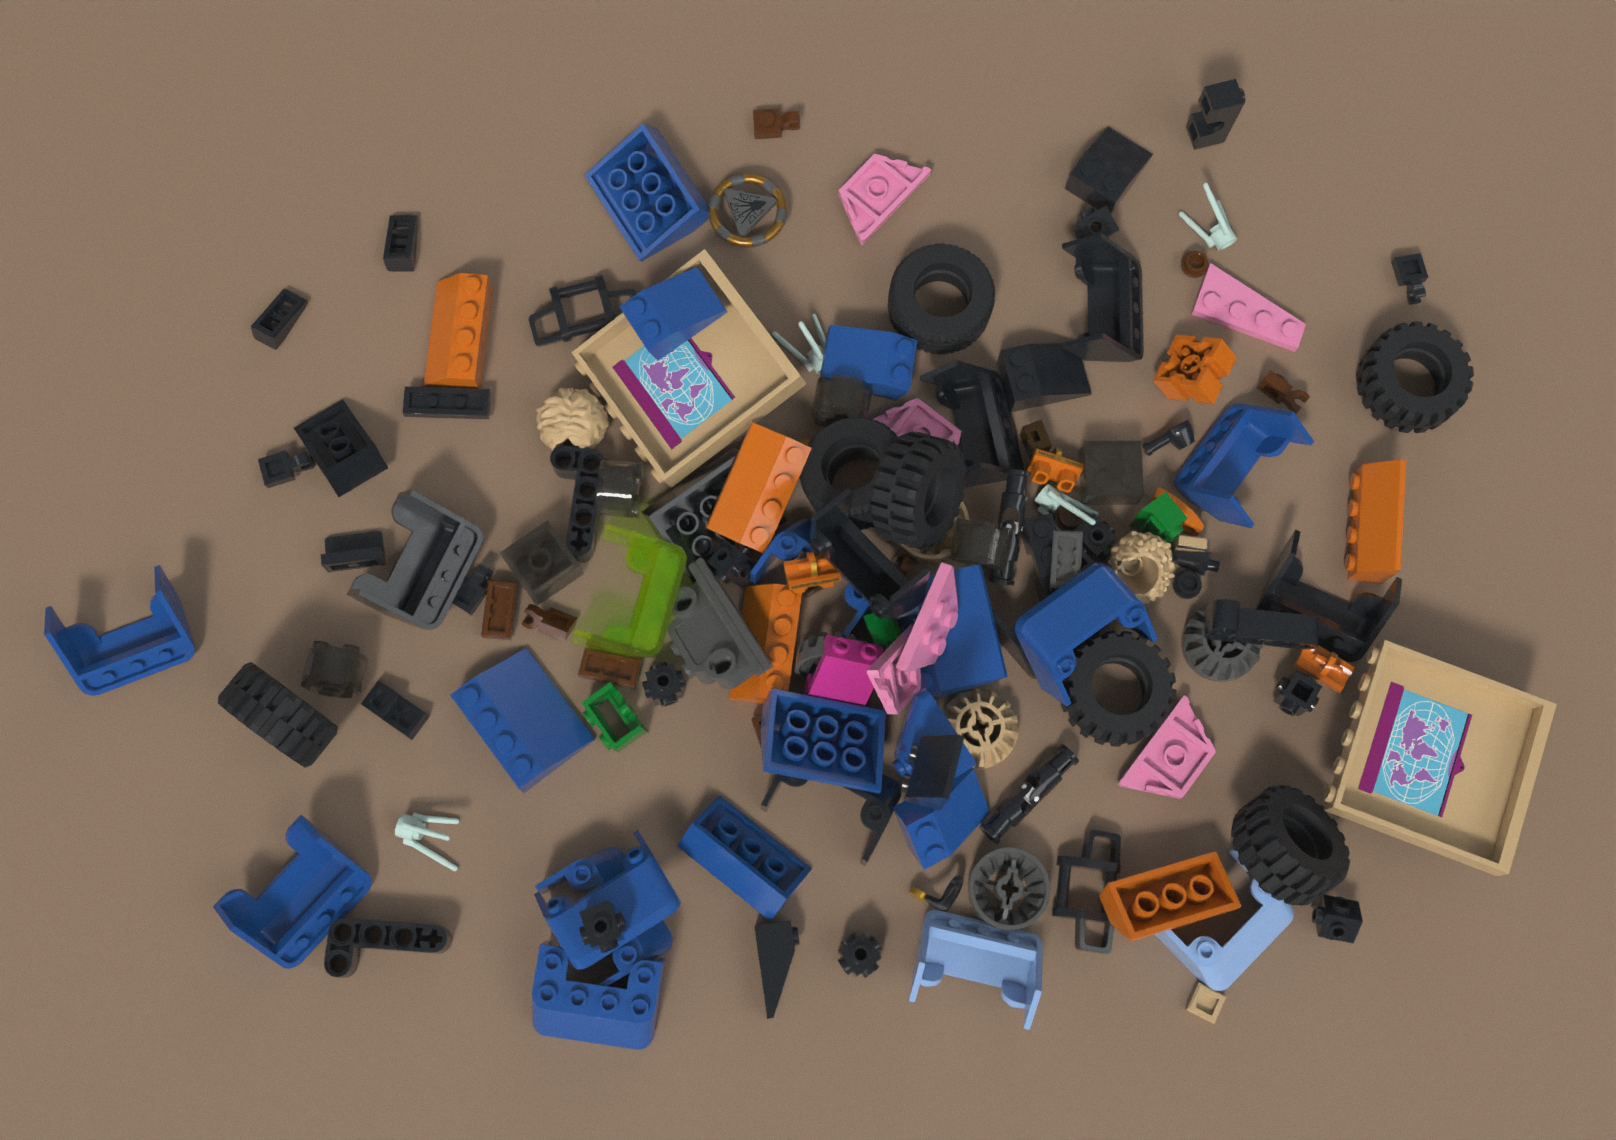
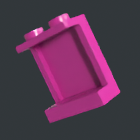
[805,635,883,707]

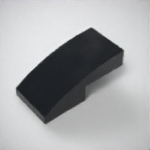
[361,680,430,740]

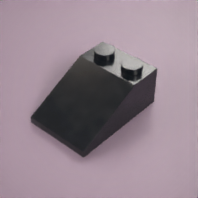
[1064,127,1153,214]
[997,343,1092,412]
[294,399,388,497]
[900,734,965,810]

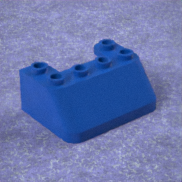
[213,815,372,969]
[532,940,666,1050]

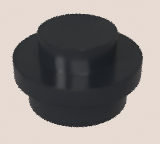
[1172,571,1202,599]

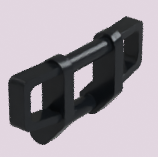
[529,275,637,347]
[1052,830,1121,954]

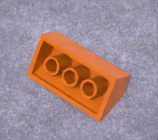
[423,273,493,389]
[705,422,812,553]
[1344,459,1406,584]
[729,584,802,704]
[1099,851,1241,942]

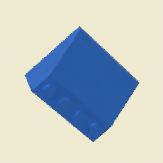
[584,123,710,261]
[897,564,1008,700]
[450,648,595,793]
[761,688,886,793]

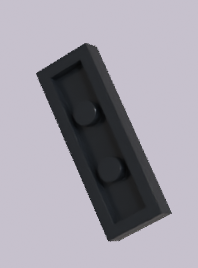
[403,386,491,419]

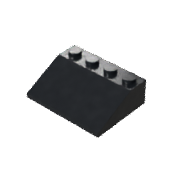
[641,448,787,583]

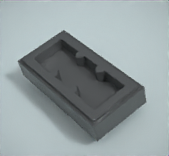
[1050,530,1083,590]

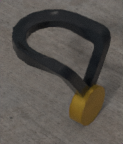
[908,875,964,912]

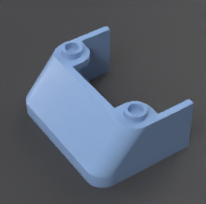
[1154,848,1294,991]
[909,910,1043,1030]

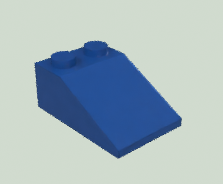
[619,267,727,361]
[820,325,918,401]
[893,767,990,870]

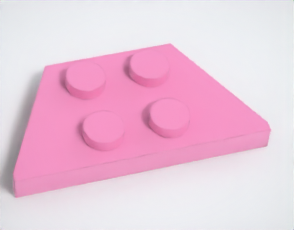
[838,154,931,246]
[868,398,962,446]
[895,562,958,673]
[867,624,921,714]
[1117,695,1216,799]

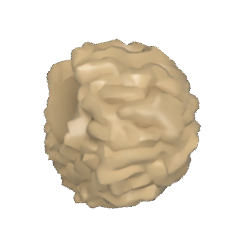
[536,388,609,451]
[1108,531,1175,604]

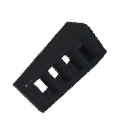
[383,215,418,272]
[251,288,308,350]

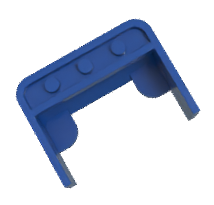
[1174,403,1314,528]
[750,518,871,637]
[1015,563,1158,706]
[44,565,195,696]
[892,688,977,779]
[534,830,681,969]
[535,847,673,986]

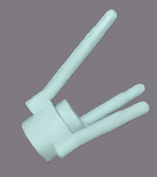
[1179,182,1237,251]
[772,314,826,374]
[1035,484,1099,531]
[395,812,459,871]

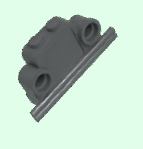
[667,557,774,689]

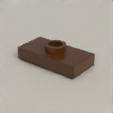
[481,580,519,641]
[578,647,642,689]

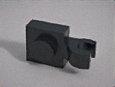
[1391,253,1428,305]
[258,451,315,488]
[452,563,494,616]

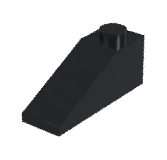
[754,921,800,1019]

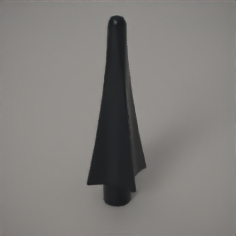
[1172,551,1220,576]

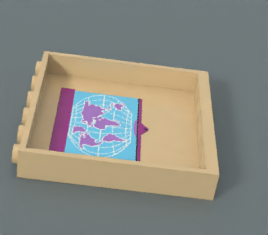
[572,249,807,487]
[1323,640,1557,876]

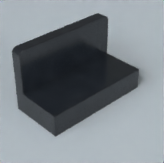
[321,531,386,573]

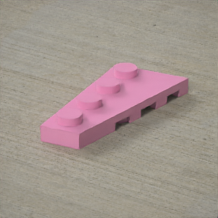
[1191,263,1306,352]

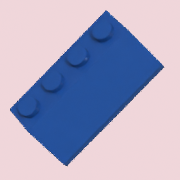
[677,795,812,921]

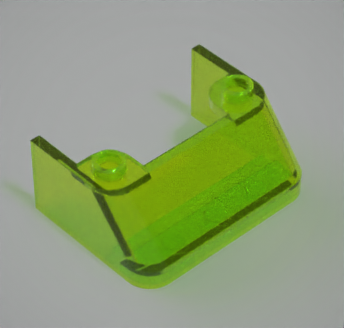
[570,524,687,658]

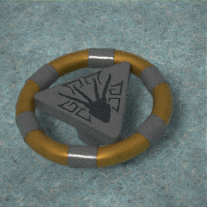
[708,173,788,248]

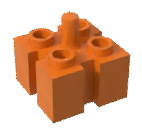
[1153,334,1237,404]

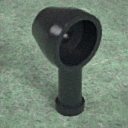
[1142,420,1195,456]

